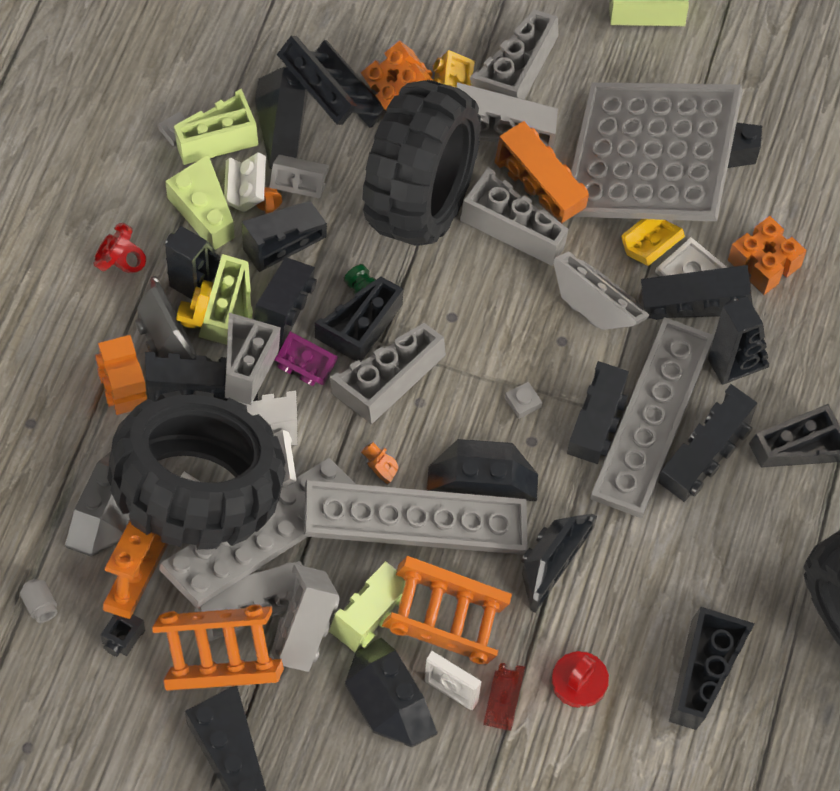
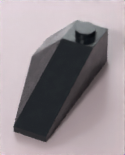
[255,67,308,169]

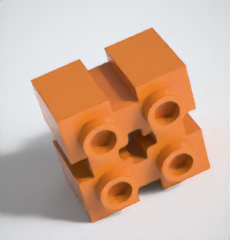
[361,41,433,110]
[728,216,807,295]
[95,335,147,415]

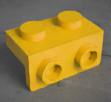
[621,219,685,266]

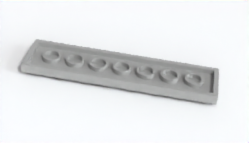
[590,317,714,519]
[159,458,356,609]
[304,480,528,555]

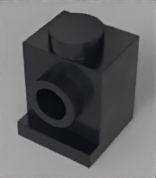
[101,614,145,657]

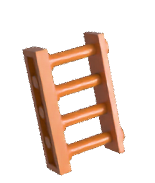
[103,520,168,619]
[382,556,512,664]
[152,604,284,691]

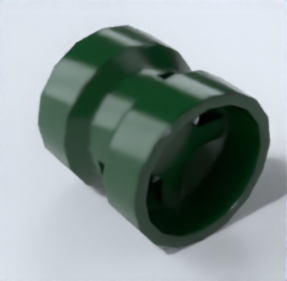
[344,264,376,295]

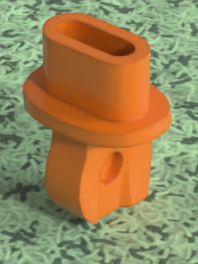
[256,187,282,214]
[361,442,398,484]

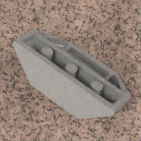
[553,251,649,330]

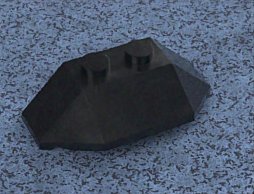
[427,439,538,501]
[521,514,597,613]
[345,638,438,747]

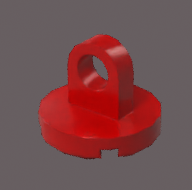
[93,222,146,273]
[552,651,609,708]

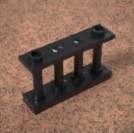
[277,35,385,128]

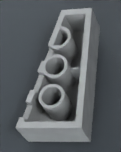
[470,9,559,100]
[457,82,558,148]
[460,167,569,266]
[330,323,446,424]
[195,561,302,642]

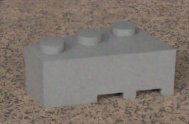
[225,313,281,405]
[271,564,339,672]

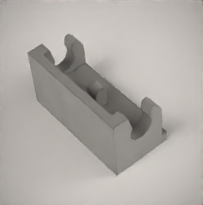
[269,155,329,198]

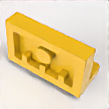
[433,50,475,88]
[176,280,213,328]

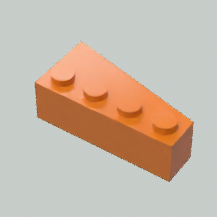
[494,121,589,224]

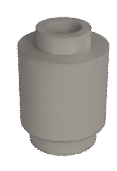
[20,579,58,623]

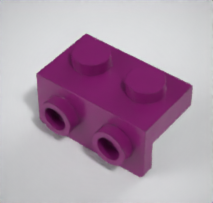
[274,331,339,387]

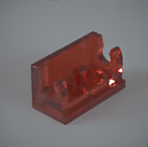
[483,663,525,731]

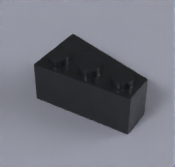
[165,226,221,299]

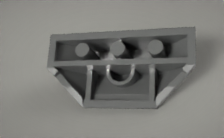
[135,276,197,360]
[65,451,130,557]

